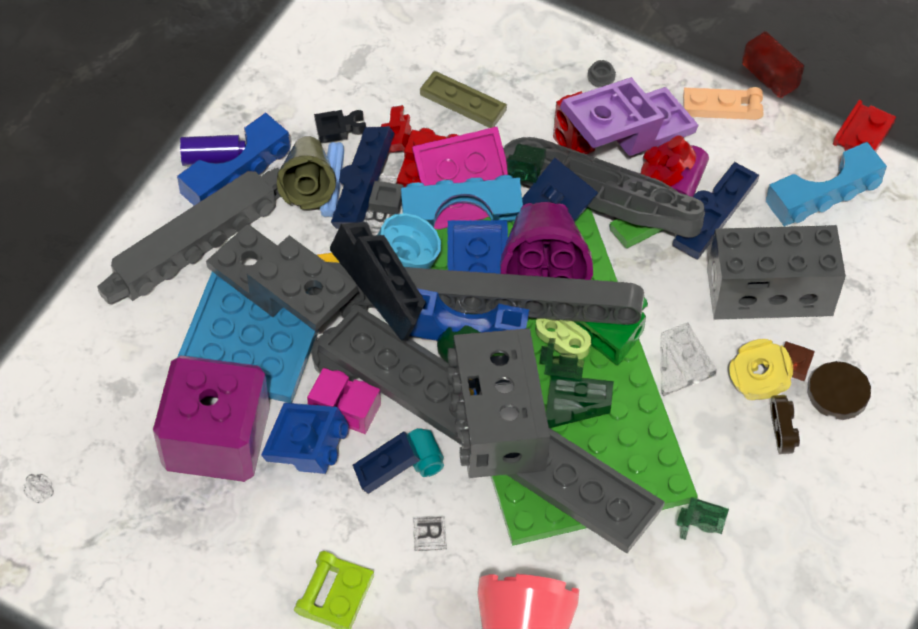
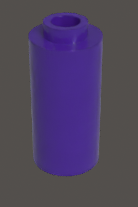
[180,135,246,166]

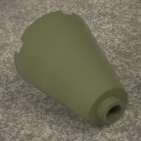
[277,136,336,210]

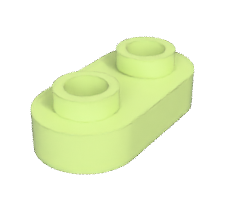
[536,318,591,360]

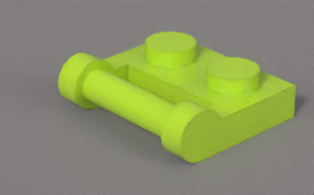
[293,551,374,629]

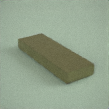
[420,70,507,128]

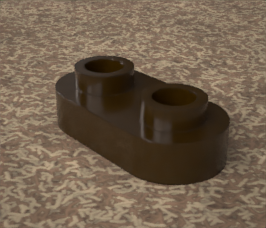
[770,395,800,455]

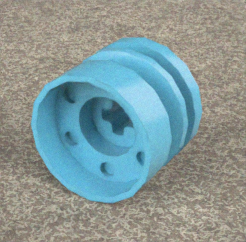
[377,213,441,269]

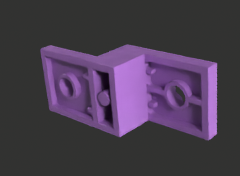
[560,77,699,156]

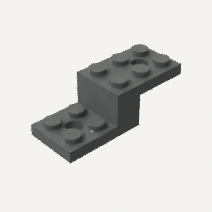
[206,224,358,331]

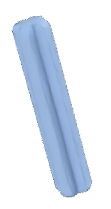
[320,142,344,217]

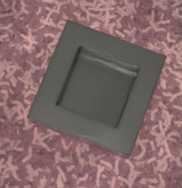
[369,181,404,214]

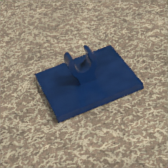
[522,157,598,222]

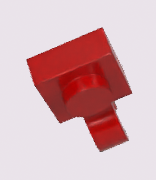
[381,105,412,153]

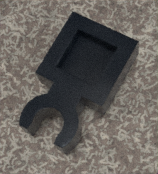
[314,110,366,143]

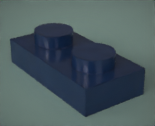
[352,431,420,494]

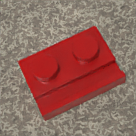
[833,100,896,152]

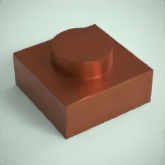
[784,341,815,381]

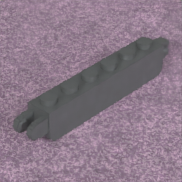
[97,168,281,304]

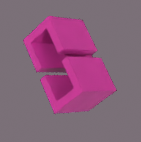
[307,368,381,435]

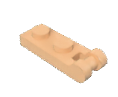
[683,87,764,120]

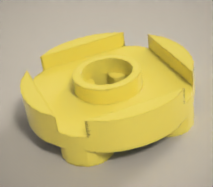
[729,339,793,400]

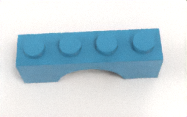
[765,142,887,227]
[401,175,523,228]

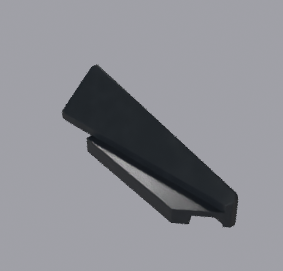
[330,222,425,341]

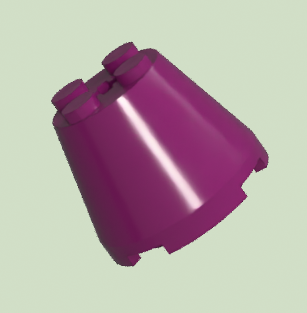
[500,202,593,280]

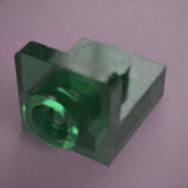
[506,144,546,183]
[540,338,585,379]
[676,497,729,540]

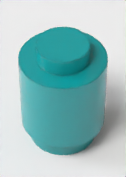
[408,428,444,477]

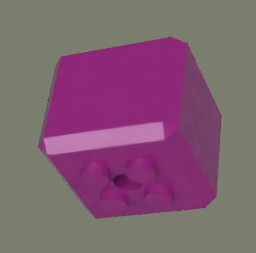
[153,355,270,482]

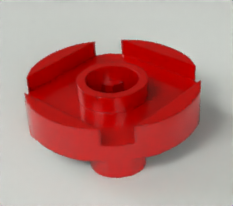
[641,135,696,187]

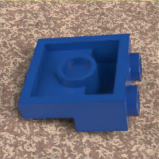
[261,403,349,474]

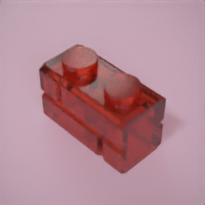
[742,31,805,98]

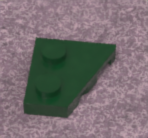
[546,374,614,428]

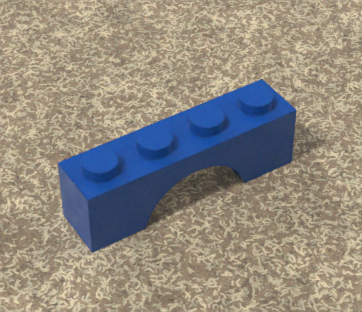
[177,112,290,206]
[410,288,529,341]

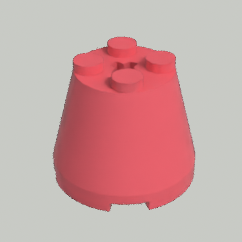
[477,574,579,629]

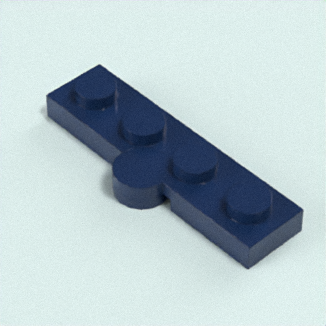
[331,126,395,229]
[673,161,759,260]

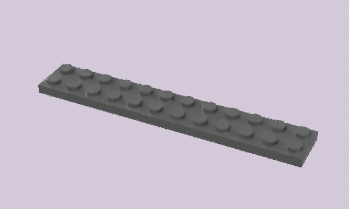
[319,305,665,554]

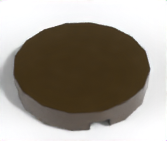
[808,361,871,420]

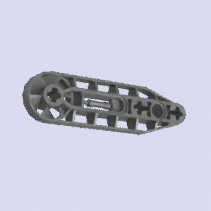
[503,137,705,237]

